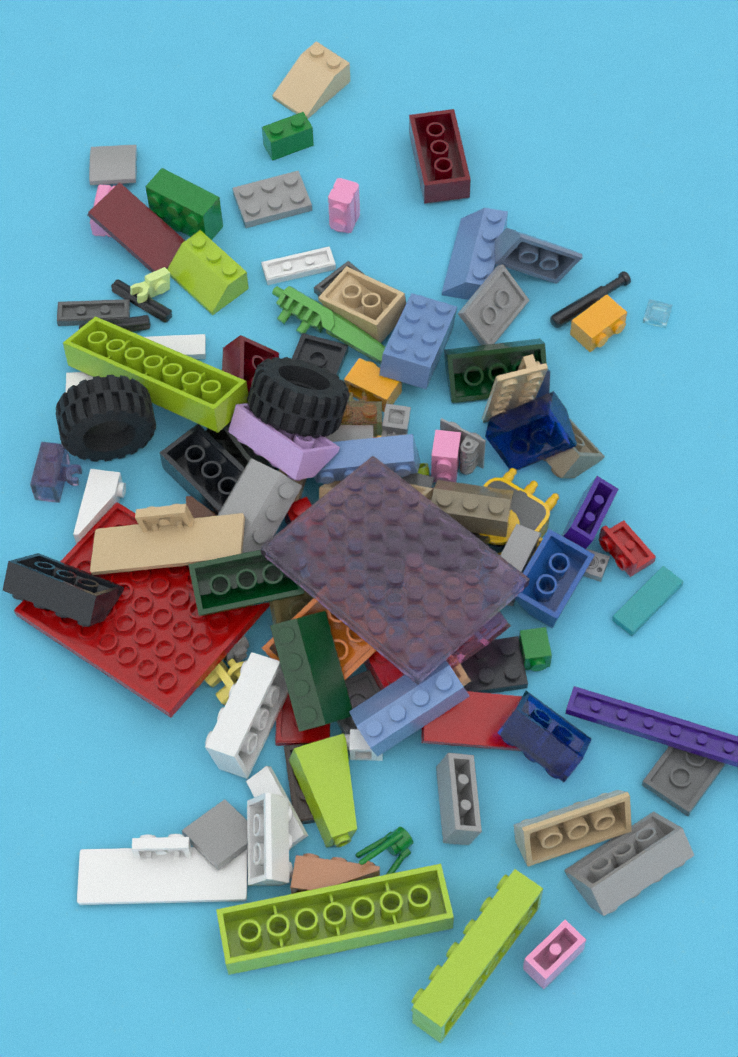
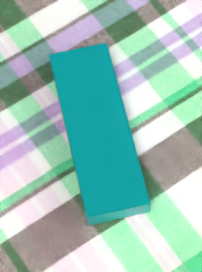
[612,566,683,636]

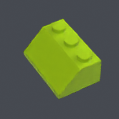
[167,230,249,315]

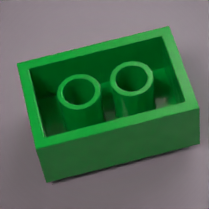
[145,168,223,240]

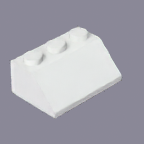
[247,793,293,886]

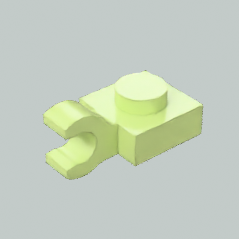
[130,267,170,303]

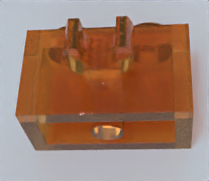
[341,392,382,438]

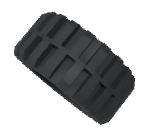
[247,357,350,438]
[55,375,156,462]

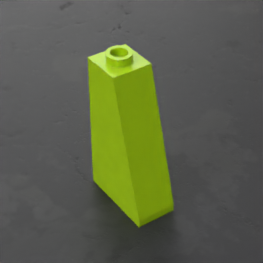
[289,733,357,848]

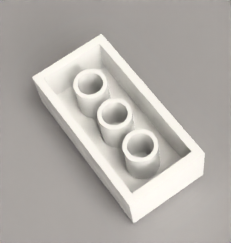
[205,652,288,779]

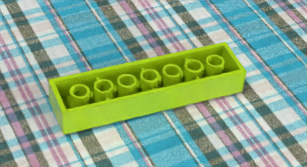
[63,316,248,432]
[216,864,454,975]

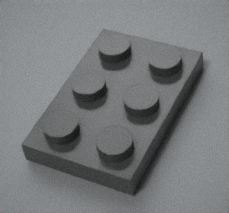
[642,746,726,816]

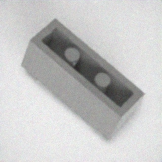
[436,753,482,845]

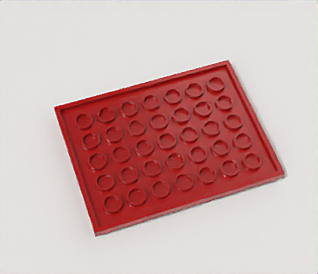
[14,502,270,718]

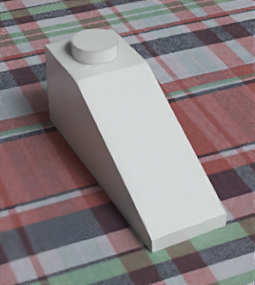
[73,469,126,544]

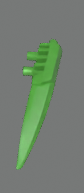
[272,286,386,364]

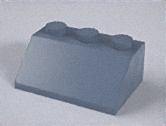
[495,228,582,284]

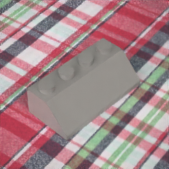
[217,459,302,553]
[564,811,694,916]

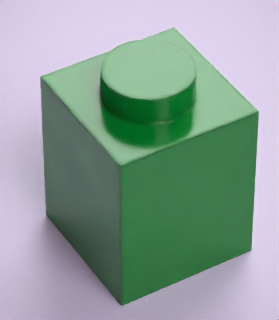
[519,627,552,671]

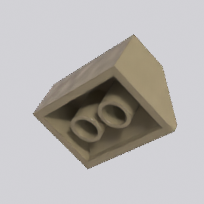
[515,404,605,478]
[429,480,514,537]

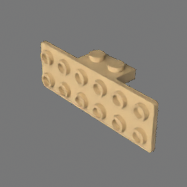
[482,354,548,424]
[90,504,245,575]

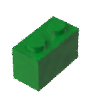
[262,112,314,161]

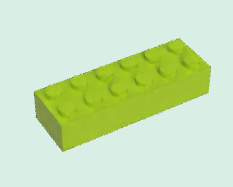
[411,869,543,1043]

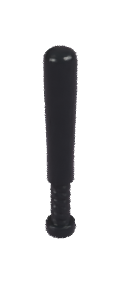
[550,271,631,328]

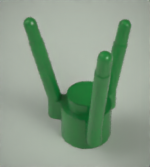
[355,826,413,875]

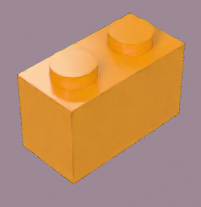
[570,295,627,352]
[344,358,402,412]

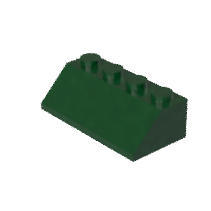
[444,338,547,403]
[188,543,305,617]
[270,611,353,732]

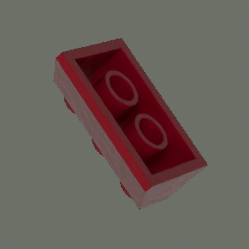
[222,335,279,395]

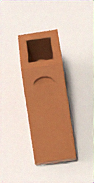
[290,853,380,894]

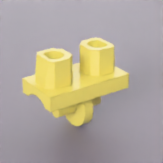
[205,659,244,705]

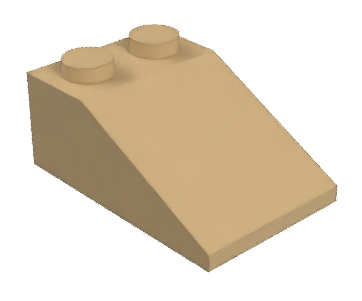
[272,41,350,118]
[318,266,406,343]

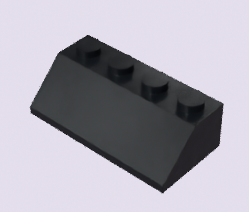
[159,424,245,515]
[2,553,124,627]

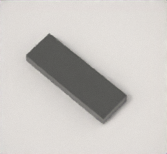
[57,299,130,326]

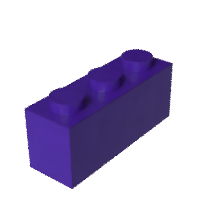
[562,476,619,549]

